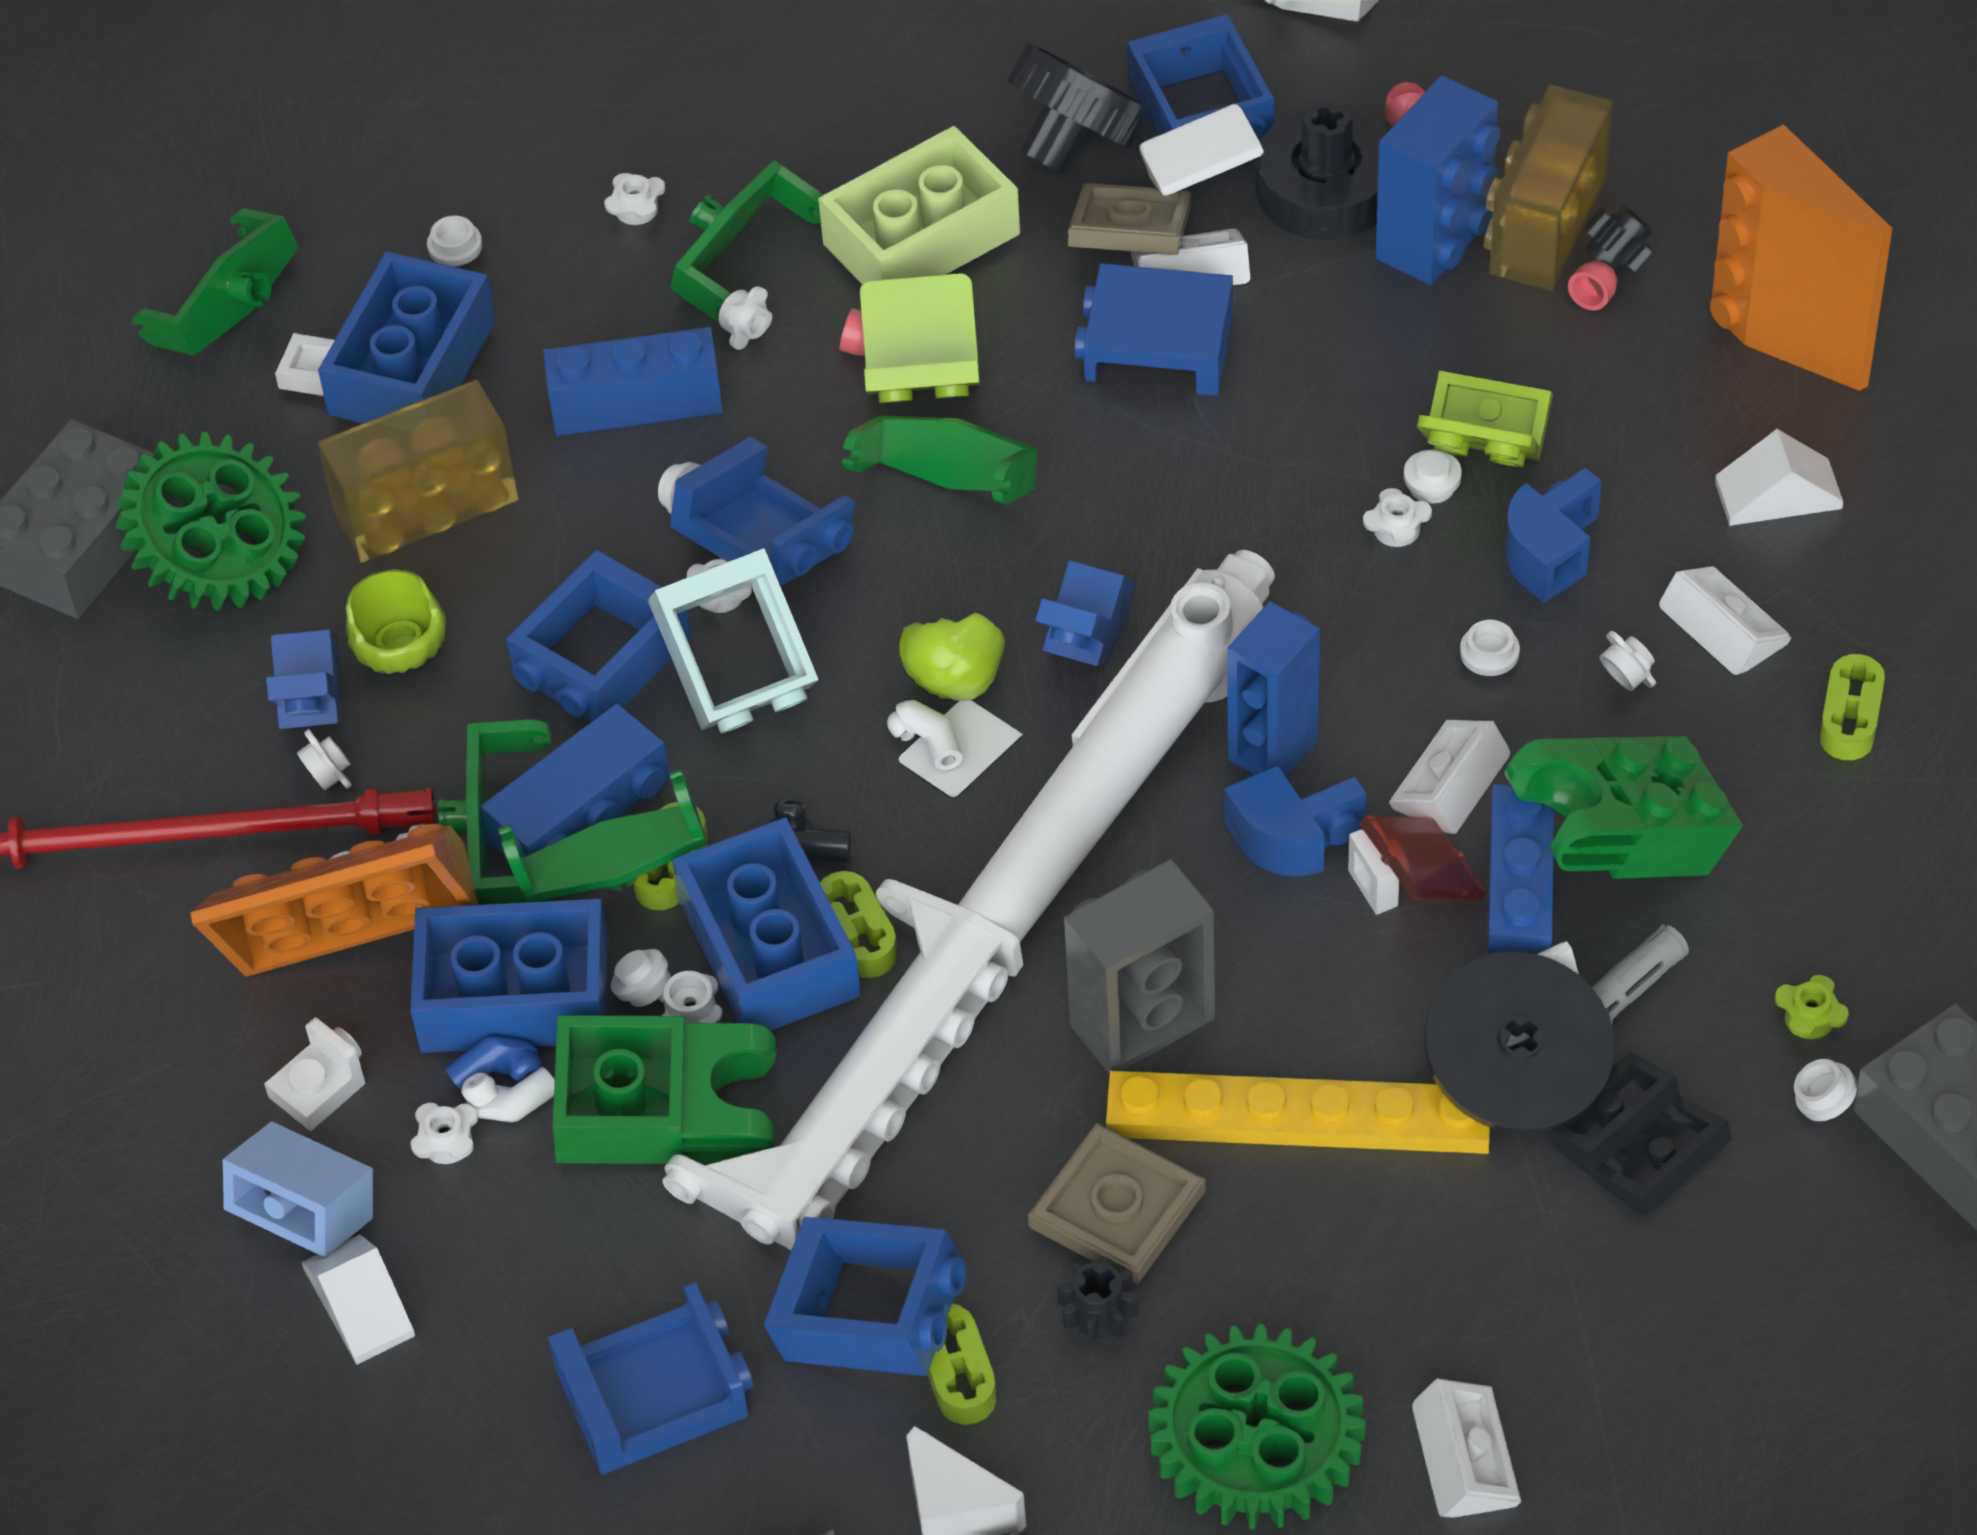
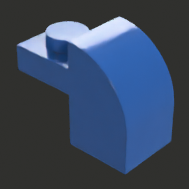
[1505,467,1601,603]
[1035,560,1137,666]
[266,630,341,729]
[1224,766,1367,876]

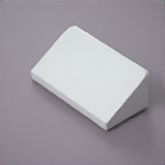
[1139,104,1264,196]
[1131,228,1250,285]
[1659,566,1792,675]
[1389,720,1510,834]
[1412,1379,1521,1517]

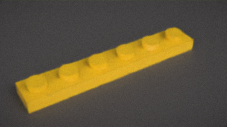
[1106,1071,1490,1154]

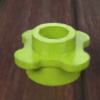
[1775,975,1849,1039]

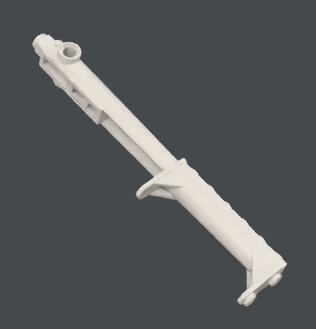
[663,550,1275,1250]

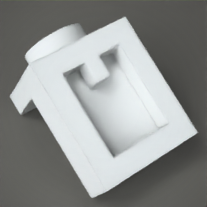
[265,1017,365,1131]

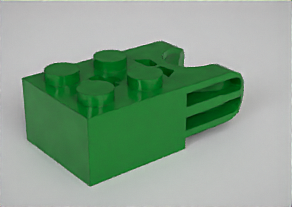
[1504,736,1743,879]
[553,1015,777,1164]

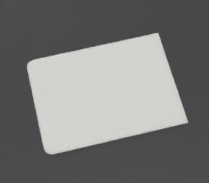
[899,700,1023,797]

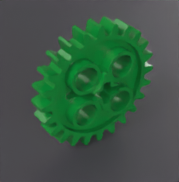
[115,432,306,611]
[1148,1324,1365,1530]

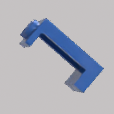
[1075,263,1233,396]
[670,437,855,587]
[548,1282,753,1475]

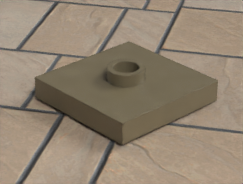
[1068,183,1191,255]
[1028,1123,1206,1285]

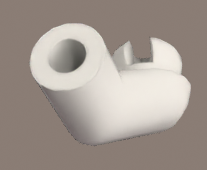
[887,700,963,771]
[461,1067,555,1122]

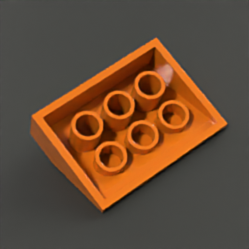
[1710,124,1893,391]
[190,824,478,977]

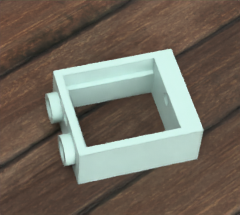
[648,548,819,734]

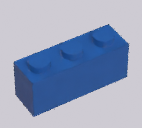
[543,327,723,436]
[1227,601,1320,777]
[480,703,670,857]
[1487,784,1554,955]

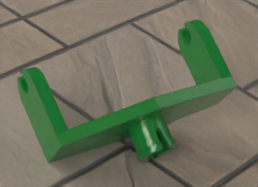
[670,160,823,322]
[132,208,299,356]
[842,416,1037,504]
[438,719,553,905]
[498,769,707,903]

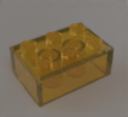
[1484,84,1613,291]
[318,380,518,563]

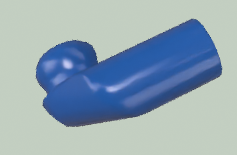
[445,1036,543,1090]

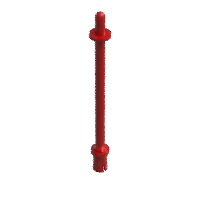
[0,787,436,870]

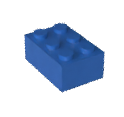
[1376,75,1500,286]
[318,251,496,440]
[672,818,861,1031]
[410,899,609,1053]

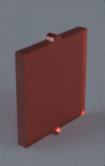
[1359,816,1487,900]

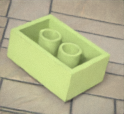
[818,126,1020,285]

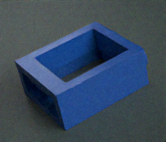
[1127,14,1274,141]
[506,550,692,722]
[764,1217,966,1376]

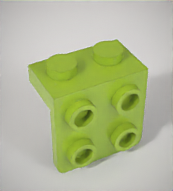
[860,274,980,403]
[1417,371,1553,467]

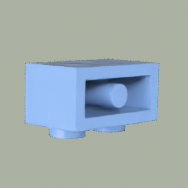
[223,1121,373,1257]

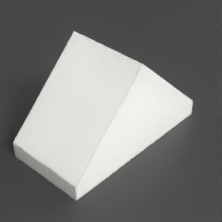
[1715,429,1843,526]
[302,1234,415,1365]
[907,1426,1026,1535]

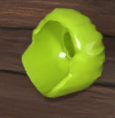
[345,569,446,674]
[899,612,1005,701]

